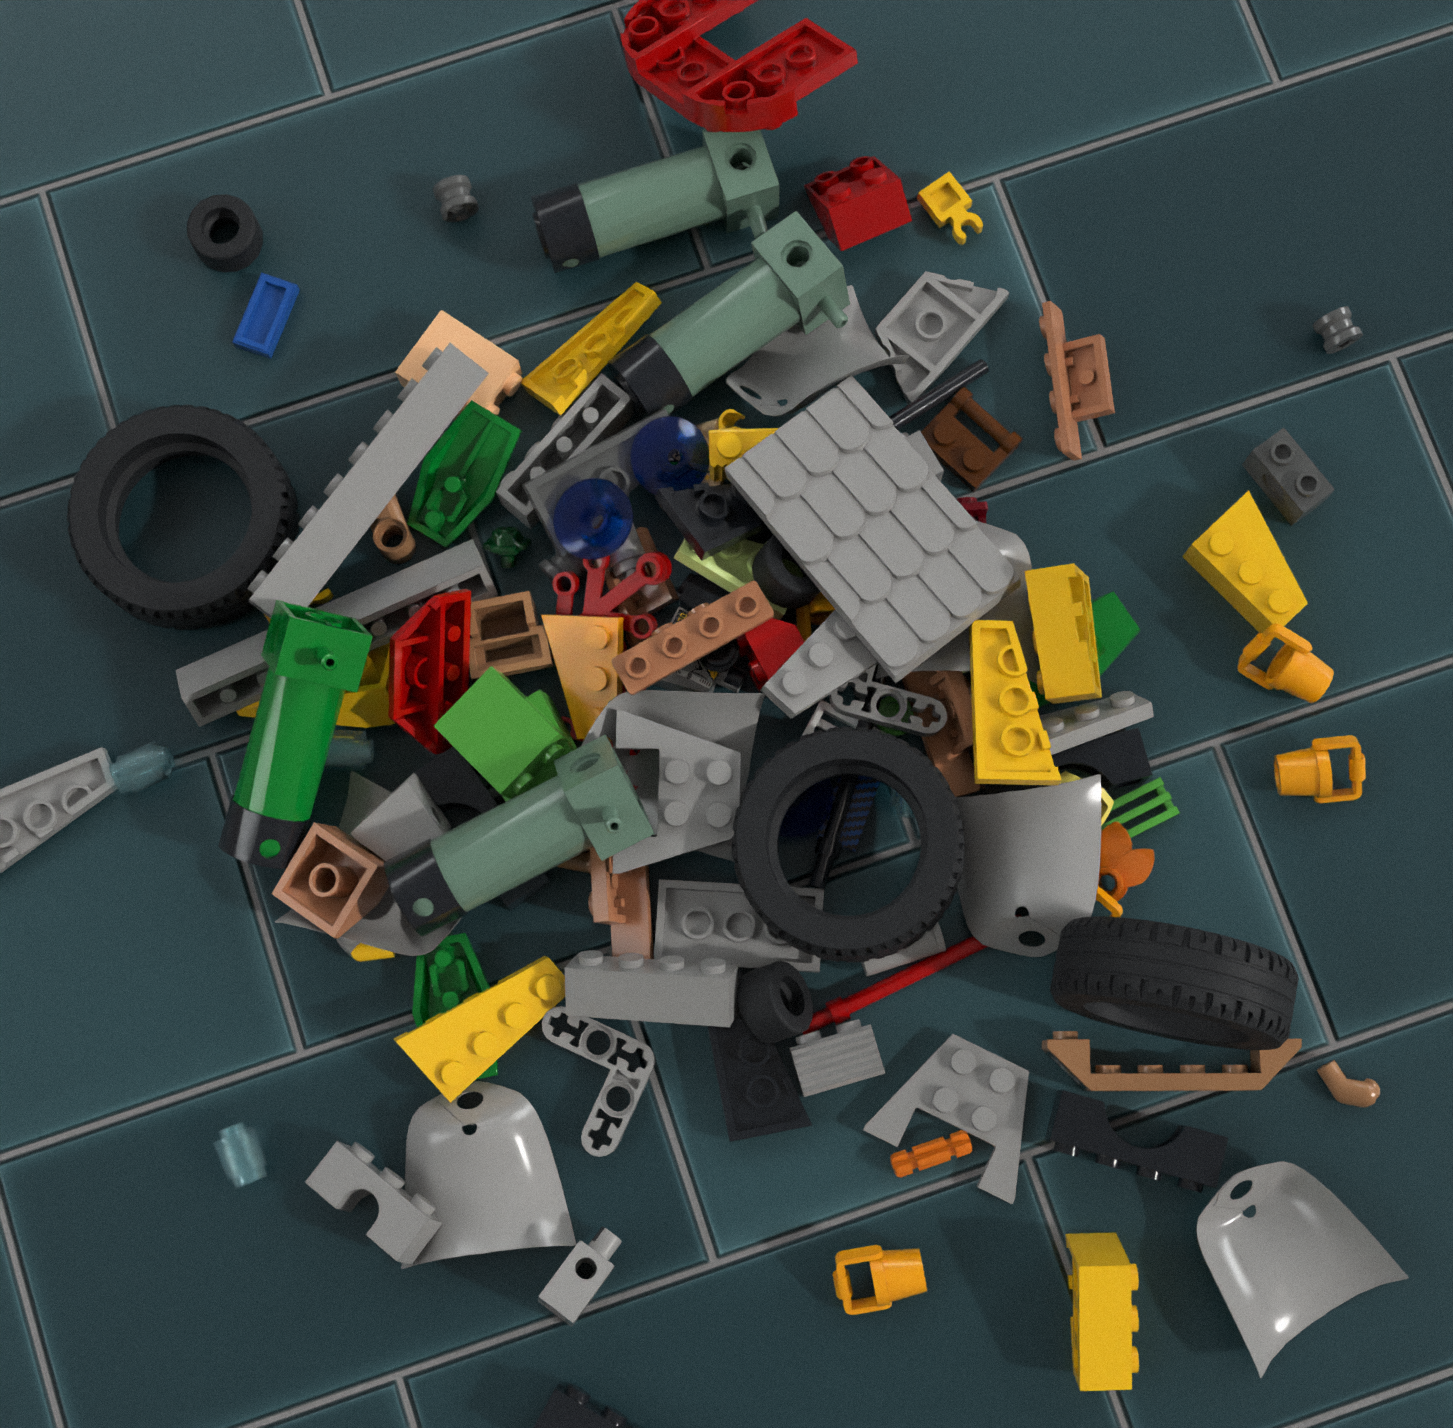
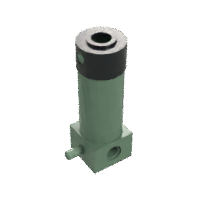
[531,129,780,273]
[607,211,850,418]
[384,734,655,937]

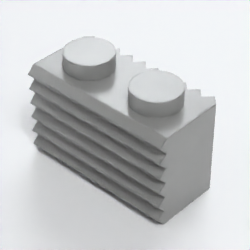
[789,1019,885,1097]

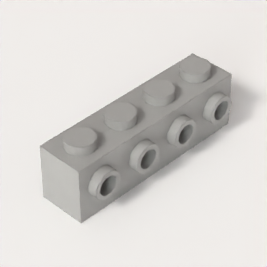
[496,373,635,530]
[564,950,739,1027]

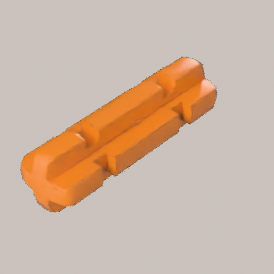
[890,1130,972,1178]

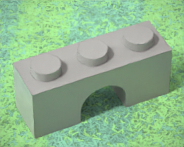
[305,1141,443,1265]

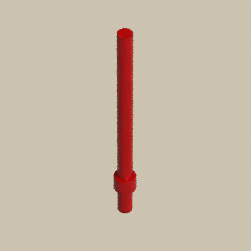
[802,913,1022,1035]

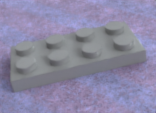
[654,879,824,973]

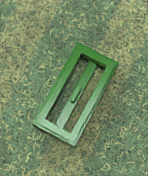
[1101,777,1180,838]

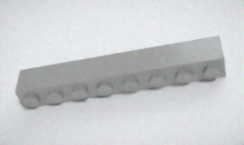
[247,343,489,619]
[175,539,498,727]

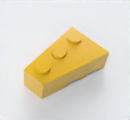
[1182,490,1308,633]
[1024,563,1102,704]
[1065,1232,1139,1391]

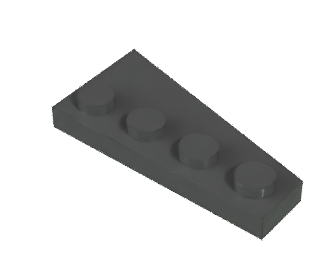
[522,409,683,557]

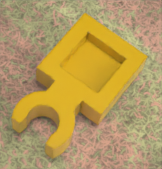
[917,171,983,245]

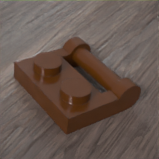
[921,387,1023,492]

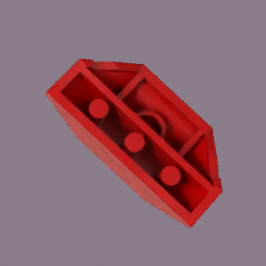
[388,589,471,755]

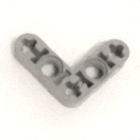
[829,665,947,737]
[542,1006,655,1157]

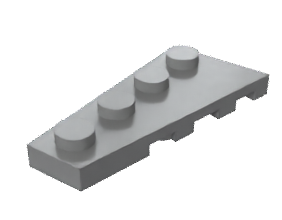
[760,610,879,718]
[1040,691,1154,755]
[0,747,121,873]

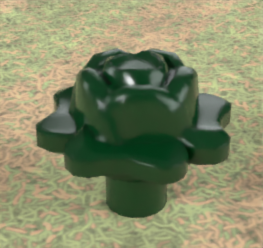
[483,526,531,568]

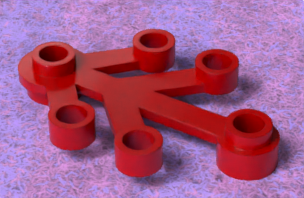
[549,547,672,658]

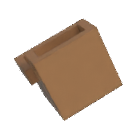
[469,591,553,682]

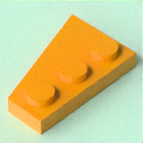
[541,614,624,741]

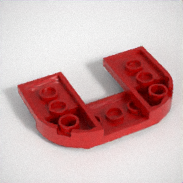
[620,0,858,132]

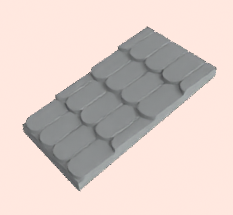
[725,375,1021,683]

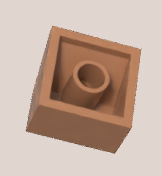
[271,822,389,939]

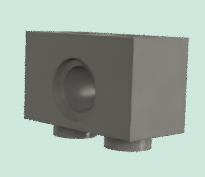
[1242,428,1335,526]

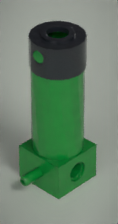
[218,600,373,869]

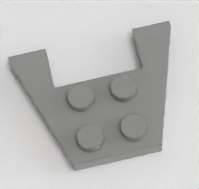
[612,711,741,874]
[863,1034,1029,1204]

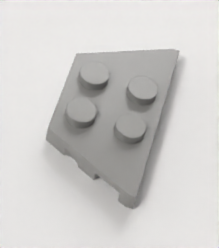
[875,271,1009,405]

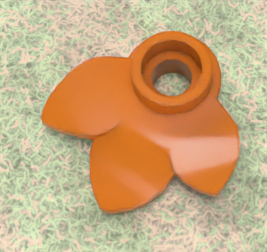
[1096,822,1155,902]

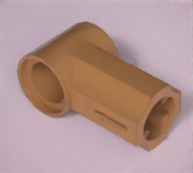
[370,494,416,564]

